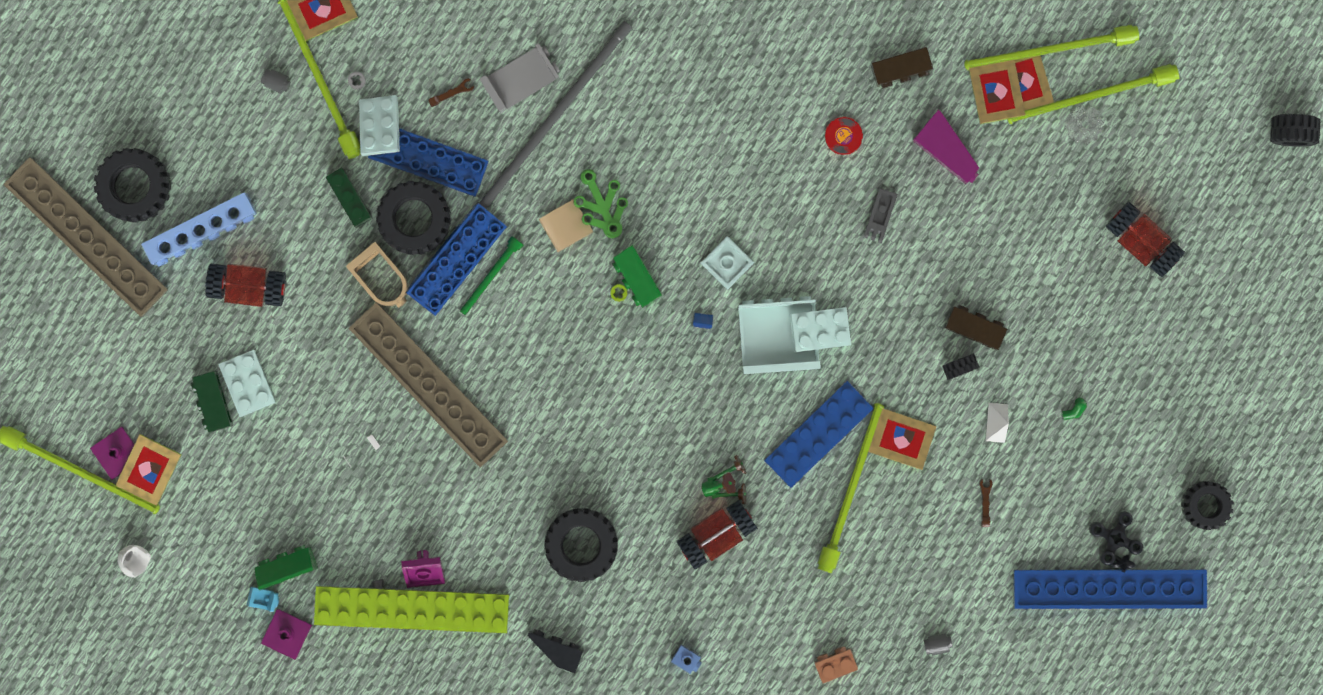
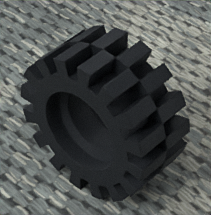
[942,353,980,380]

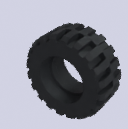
[94,148,171,223]
[376,181,451,255]
[544,508,618,582]

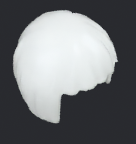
[118,545,151,578]

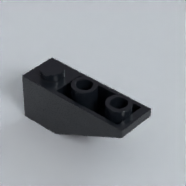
[527,629,584,673]

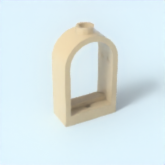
[346,242,408,308]

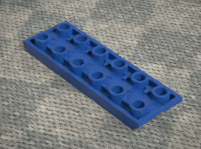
[368,128,489,197]
[406,203,507,316]

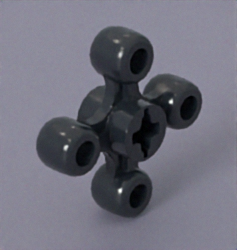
[1089,511,1144,565]

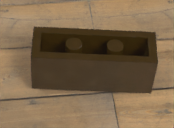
[870,47,933,89]
[944,305,1008,351]

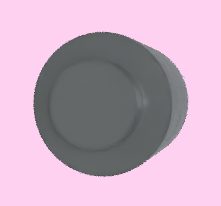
[261,69,291,94]
[924,633,953,656]

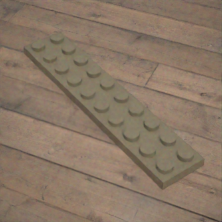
[3,157,169,317]
[348,302,508,468]

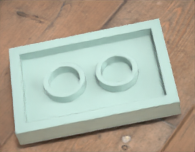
[359,95,400,156]
[789,307,851,352]
[218,350,276,417]

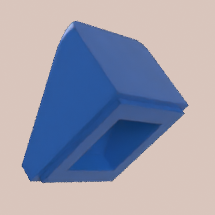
[693,313,713,329]

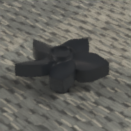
[1112,555,1135,573]

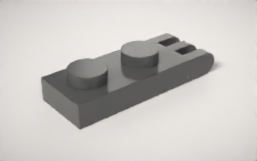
[863,188,898,243]

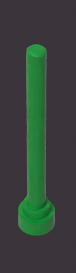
[460,236,524,315]

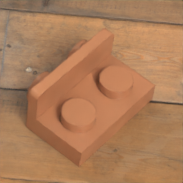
[814,646,858,684]

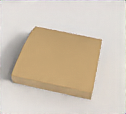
[539,199,593,252]

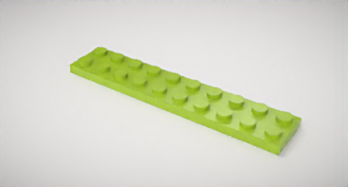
[314,586,509,633]

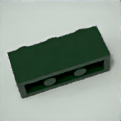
[325,167,373,228]
[191,371,233,433]

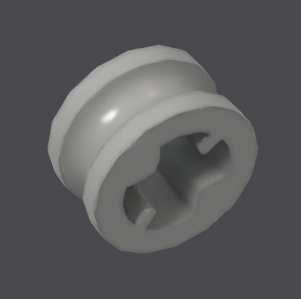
[348,72,366,90]

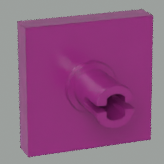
[90,426,135,480]
[401,550,445,588]
[261,609,312,660]

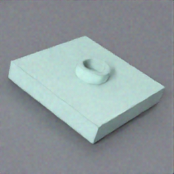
[700,236,754,290]

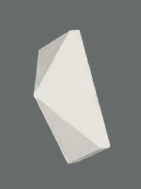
[985,403,1009,443]

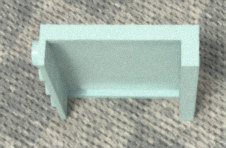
[738,296,821,374]

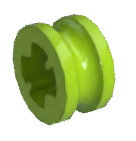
[610,284,627,302]

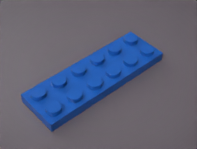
[764,381,874,488]

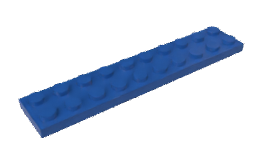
[1014,569,1207,609]

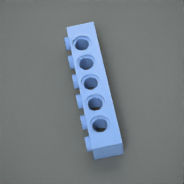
[141,192,257,267]

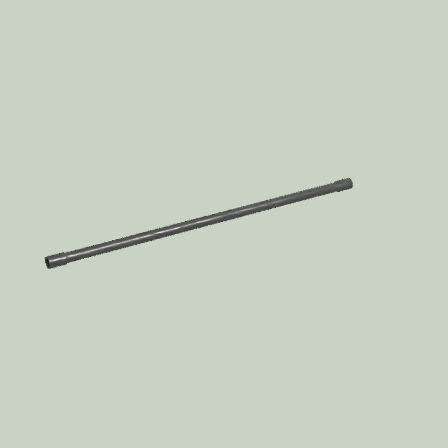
[479,21,633,209]

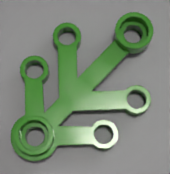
[573,169,628,239]

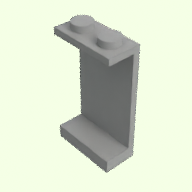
[480,43,560,113]

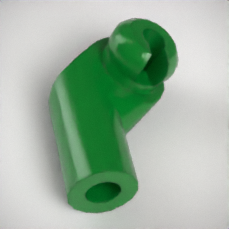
[1061,397,1087,420]

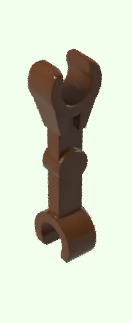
[428,78,474,107]
[979,479,993,527]

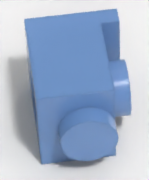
[671,644,702,674]

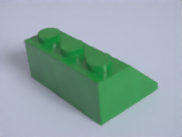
[612,245,662,308]
[254,545,318,590]

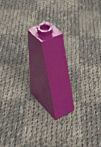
[913,110,979,184]

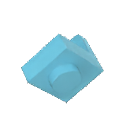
[247,587,279,612]

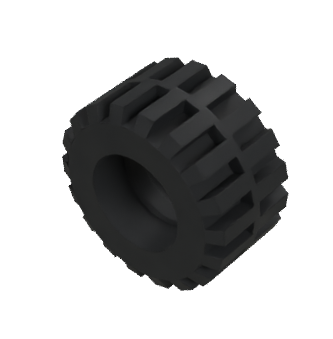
[1270,114,1321,147]
[1181,481,1234,530]

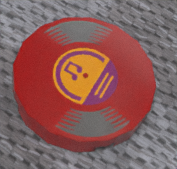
[825,117,863,155]

